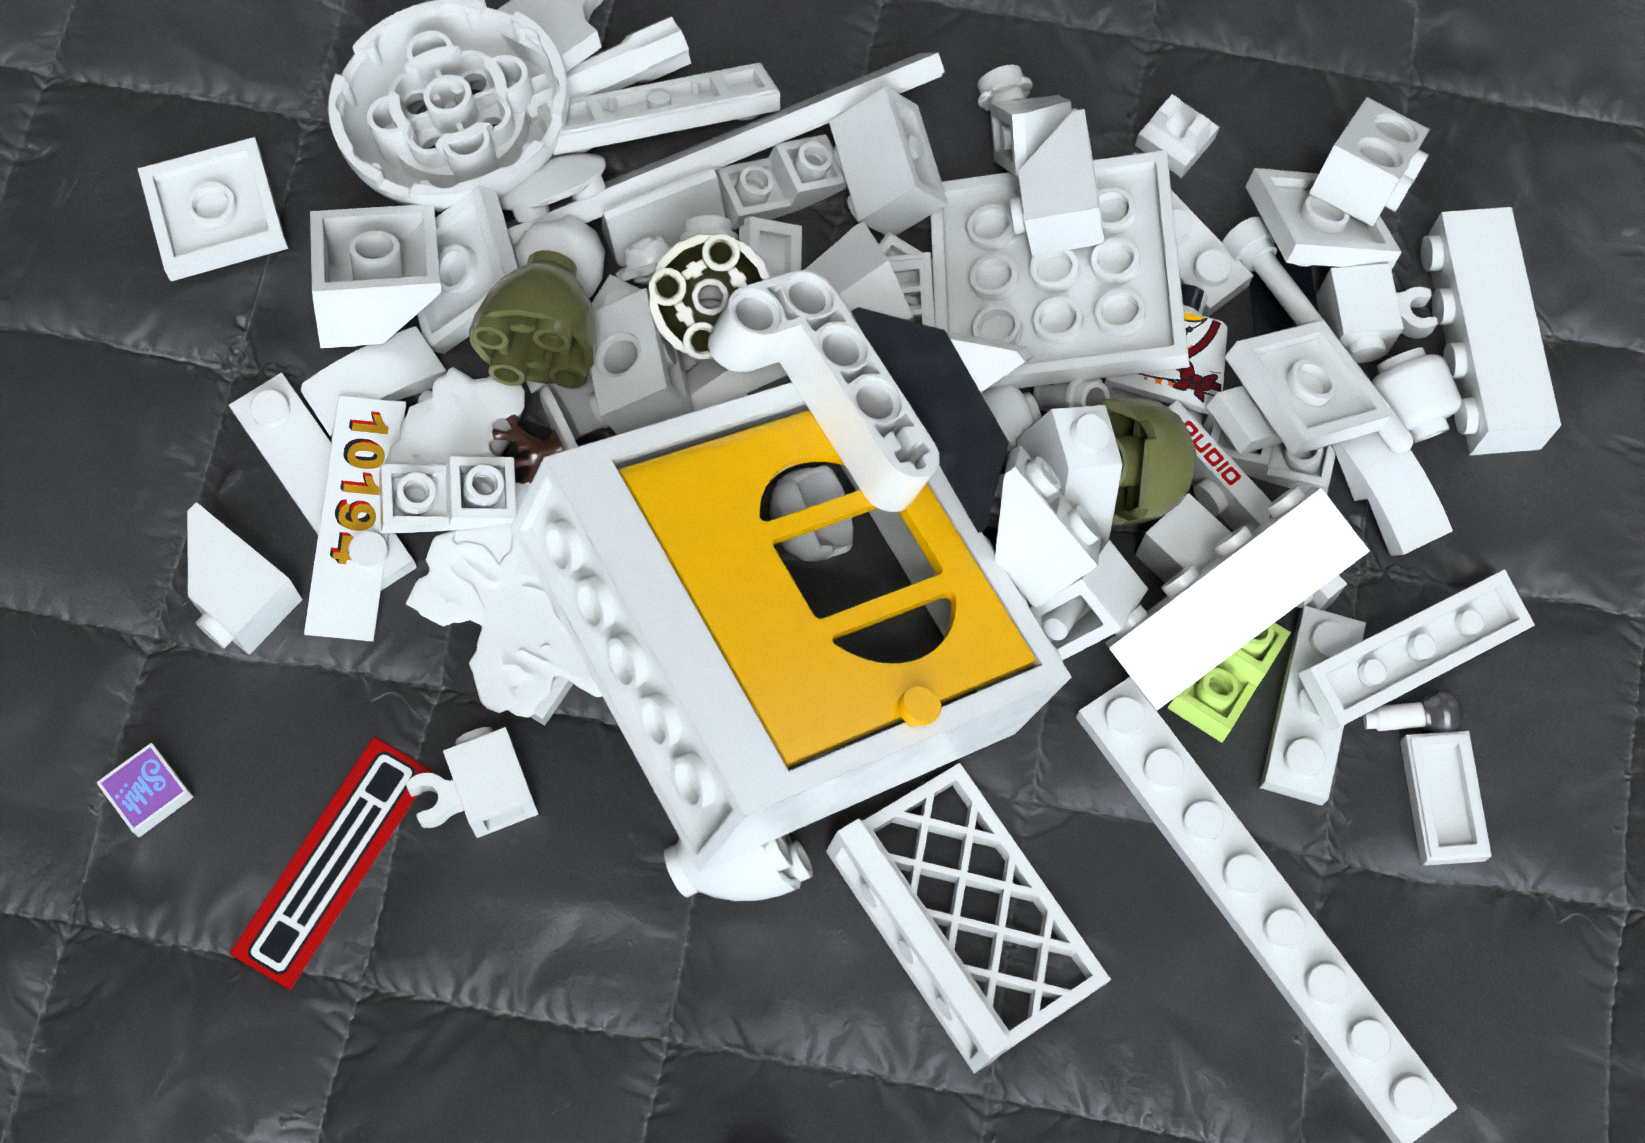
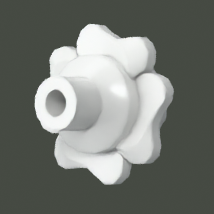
[616,236,673,290]

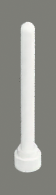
[1222,217,1413,454]

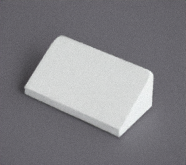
[602,168,726,267]

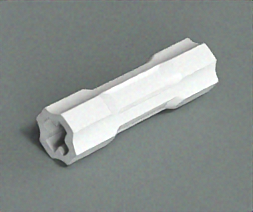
[527,17,691,126]

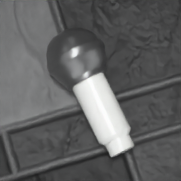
[1363,690,1464,733]

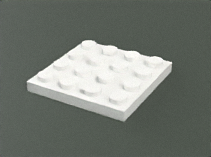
[931,150,1190,388]

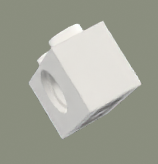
[588,288,694,435]

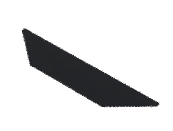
[851,307,1009,533]

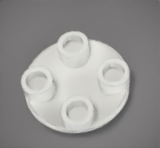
[499,153,606,223]

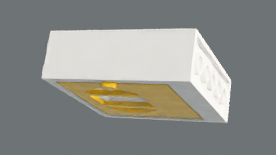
[510,382,1071,872]

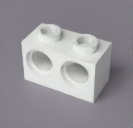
[1309,97,1430,227]

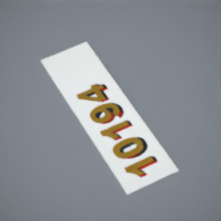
[304,395,406,642]

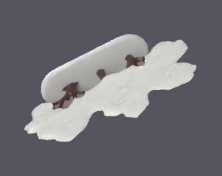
[384,367,602,717]

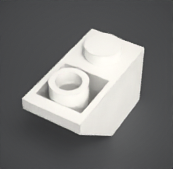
[995,445,1102,609]

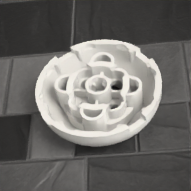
[328,0,569,212]

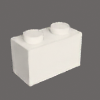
[829,86,948,236]

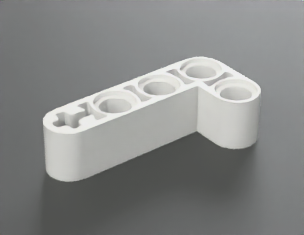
[708,270,939,512]

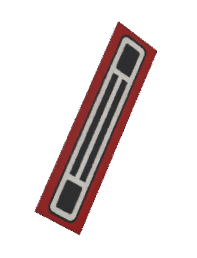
[229,737,433,990]

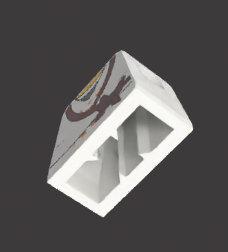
[1104,284,1228,434]

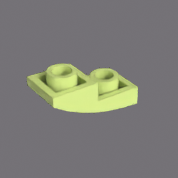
[1167,623,1291,743]

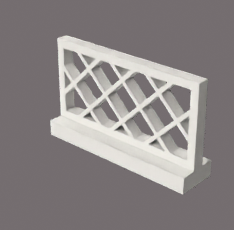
[826,763,1111,1074]

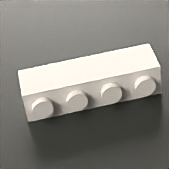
[1421,207,1561,455]
[1105,485,1369,710]

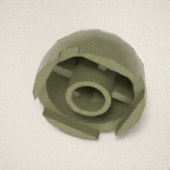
[1098,398,1197,525]

